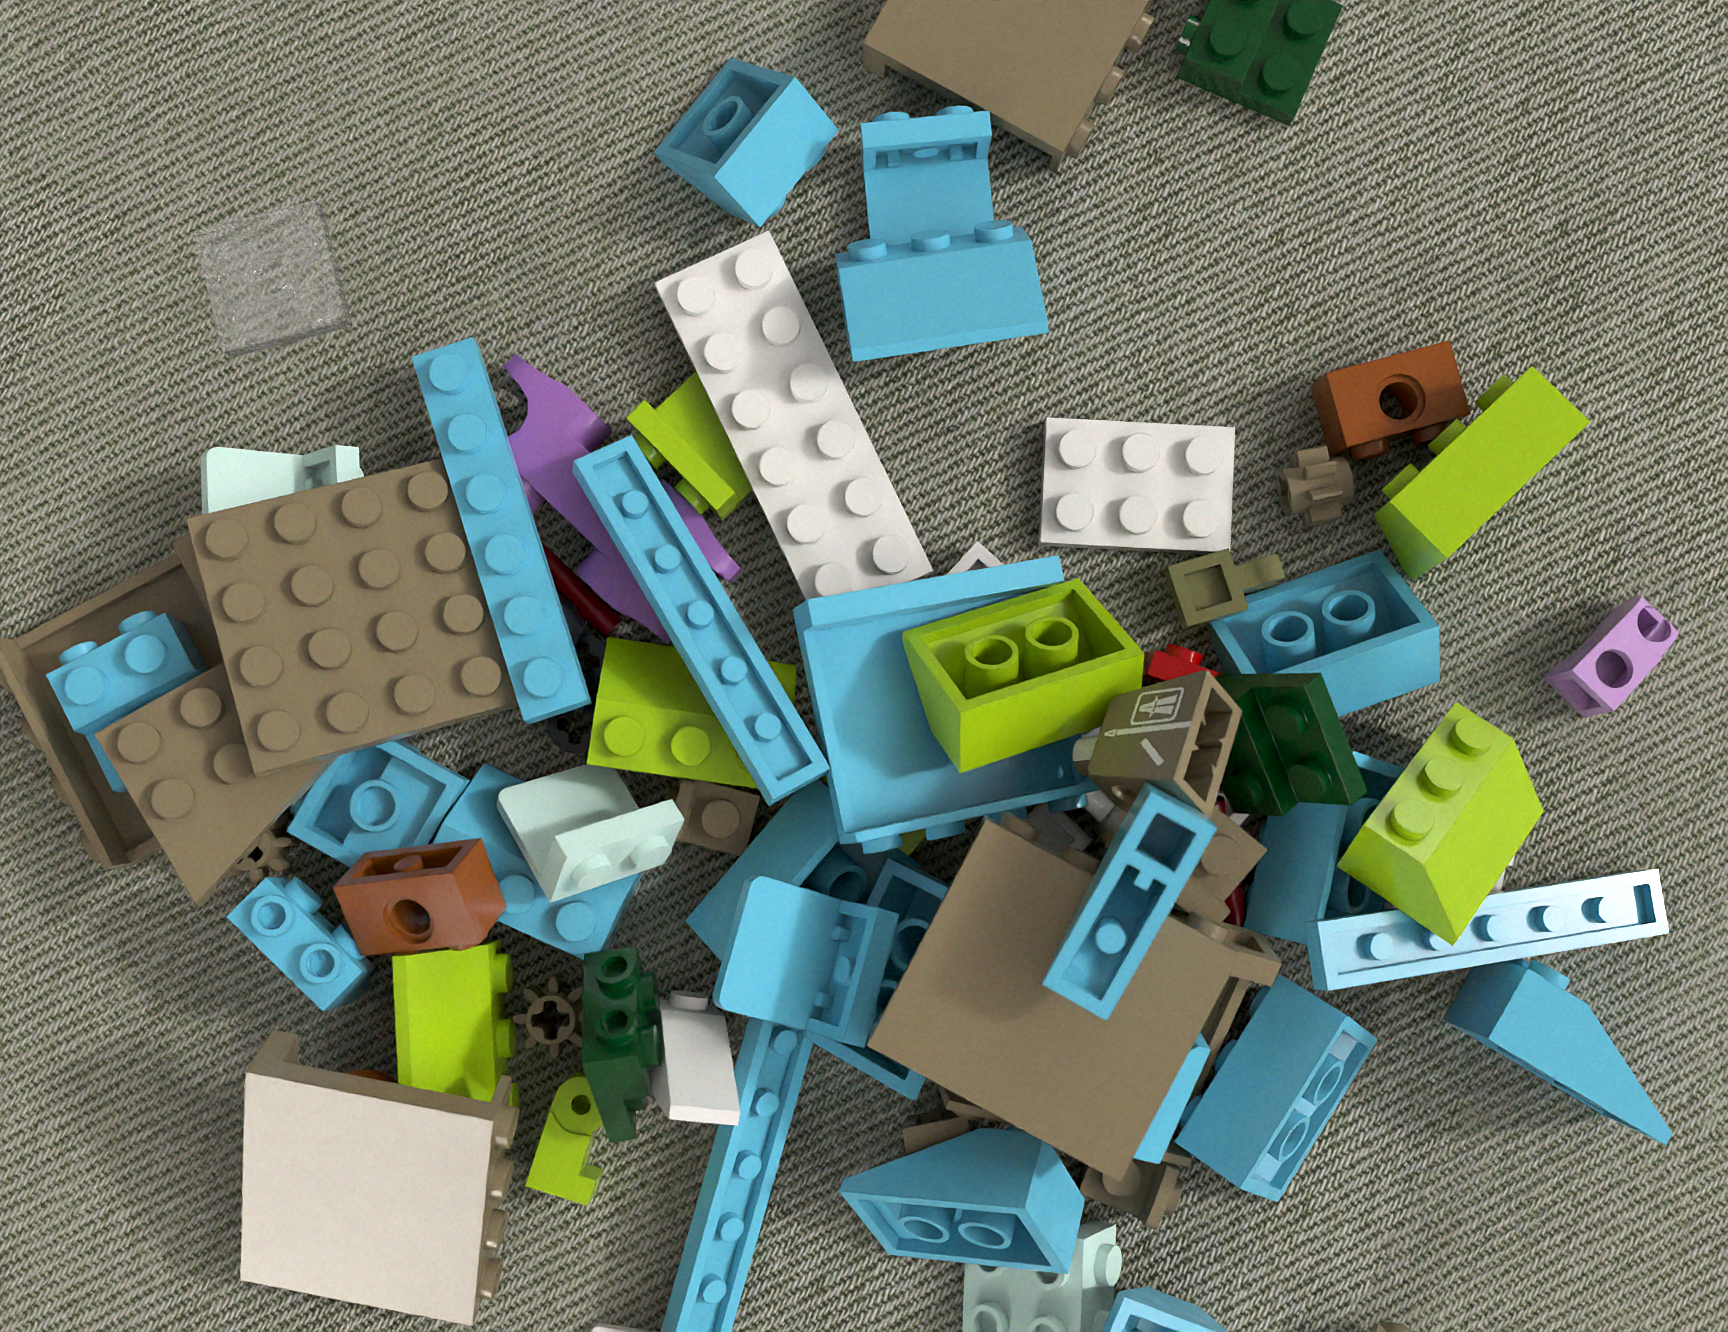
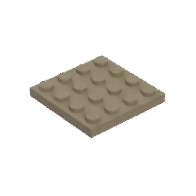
[186,458,519,778]

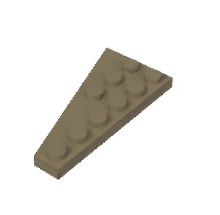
[94,662,339,907]

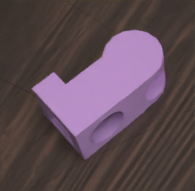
[1543,595,1679,718]

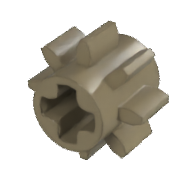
[1277,445,1354,527]
[225,812,301,886]
[513,974,583,1059]

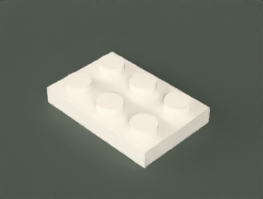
[1038,417,1235,555]

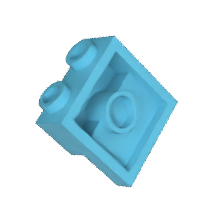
[46,611,208,793]
[286,739,470,868]
[227,877,377,1012]

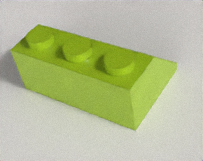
[1374,366,1590,580]
[902,578,1144,773]
[587,637,797,789]
[1337,702,1544,946]
[392,938,520,1120]

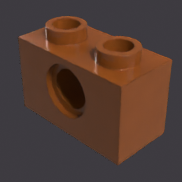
[1310,340,1471,462]
[333,838,507,956]

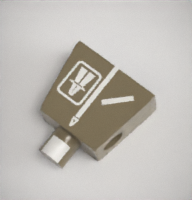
[1072,670,1242,818]

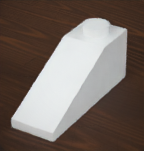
[649,991,740,1126]

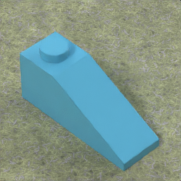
[1042,782,1217,1021]

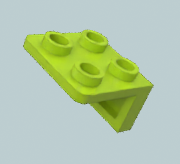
[626,371,753,521]

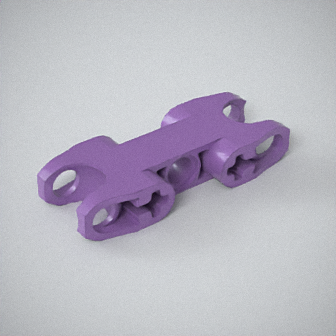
[503,353,743,646]

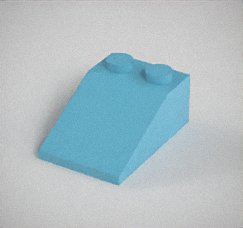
[1443,958,1673,1145]
[839,1125,1085,1274]

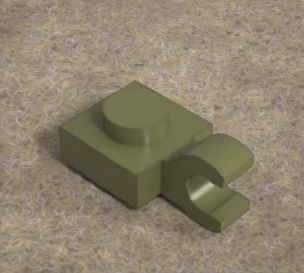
[1164,548,1286,631]

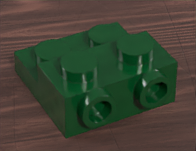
[1174,0,1343,126]
[1215,673,1367,817]
[582,946,661,1143]

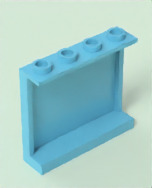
[792,555,1100,854]

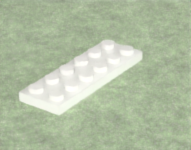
[654,231,933,601]

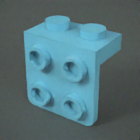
[861,106,994,246]
[712,875,900,1048]

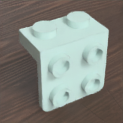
[201,445,364,515]
[496,764,685,903]
[962,1220,1122,1332]

